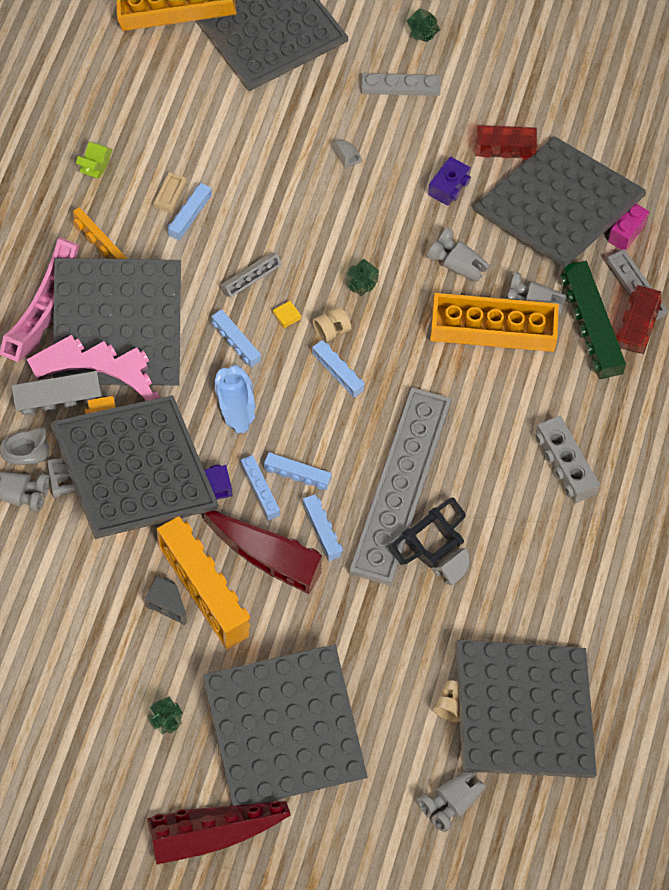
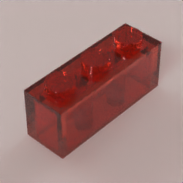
[476,125,537,159]
[616,285,663,355]

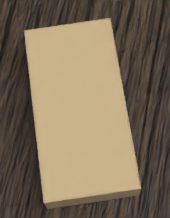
[153,172,187,213]

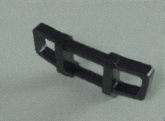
[388,497,466,568]

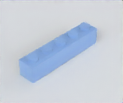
[167,183,212,241]
[211,310,261,368]
[312,340,365,398]
[264,452,332,490]
[241,455,280,521]
[303,494,343,561]

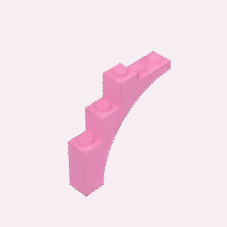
[0,237,80,362]
[27,335,160,401]

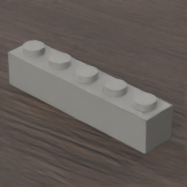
[220,252,282,298]

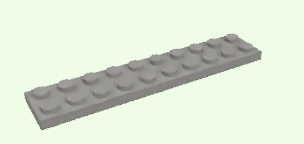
[349,387,452,586]

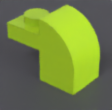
[76,142,113,179]

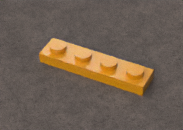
[73,207,128,259]

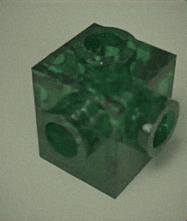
[406,8,440,42]
[346,259,379,297]
[149,696,183,735]

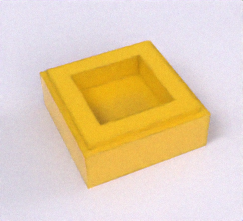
[273,301,302,329]

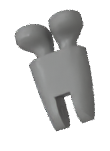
[427,227,490,282]
[507,272,566,316]
[0,472,50,513]
[417,772,486,832]

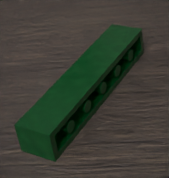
[559,260,626,380]

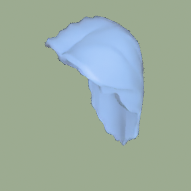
[215,365,256,434]

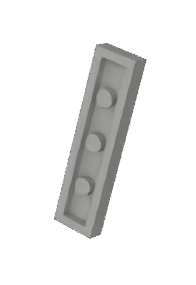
[362,73,441,96]
[606,249,668,323]

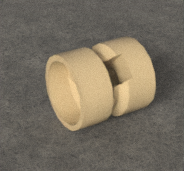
[313,306,351,343]
[433,680,460,723]

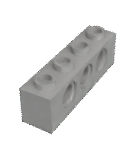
[535,415,600,504]

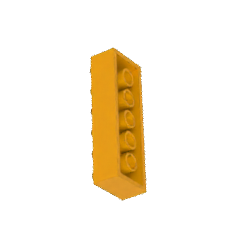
[116,0,237,31]
[430,293,559,352]
[157,516,250,650]

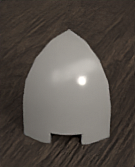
[331,140,363,168]
[431,548,469,585]

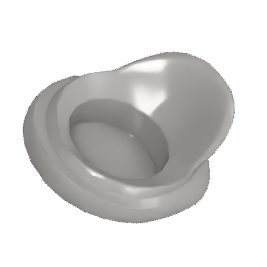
[0,427,50,465]

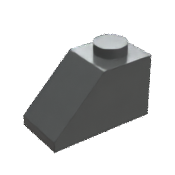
[145,576,187,625]

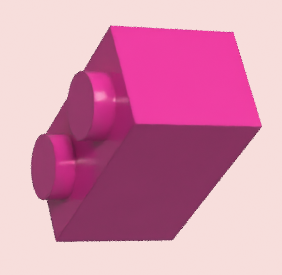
[608,204,650,251]

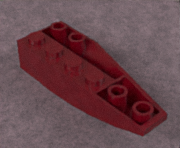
[204,510,322,594]
[147,801,291,865]

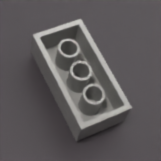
[11,371,103,415]

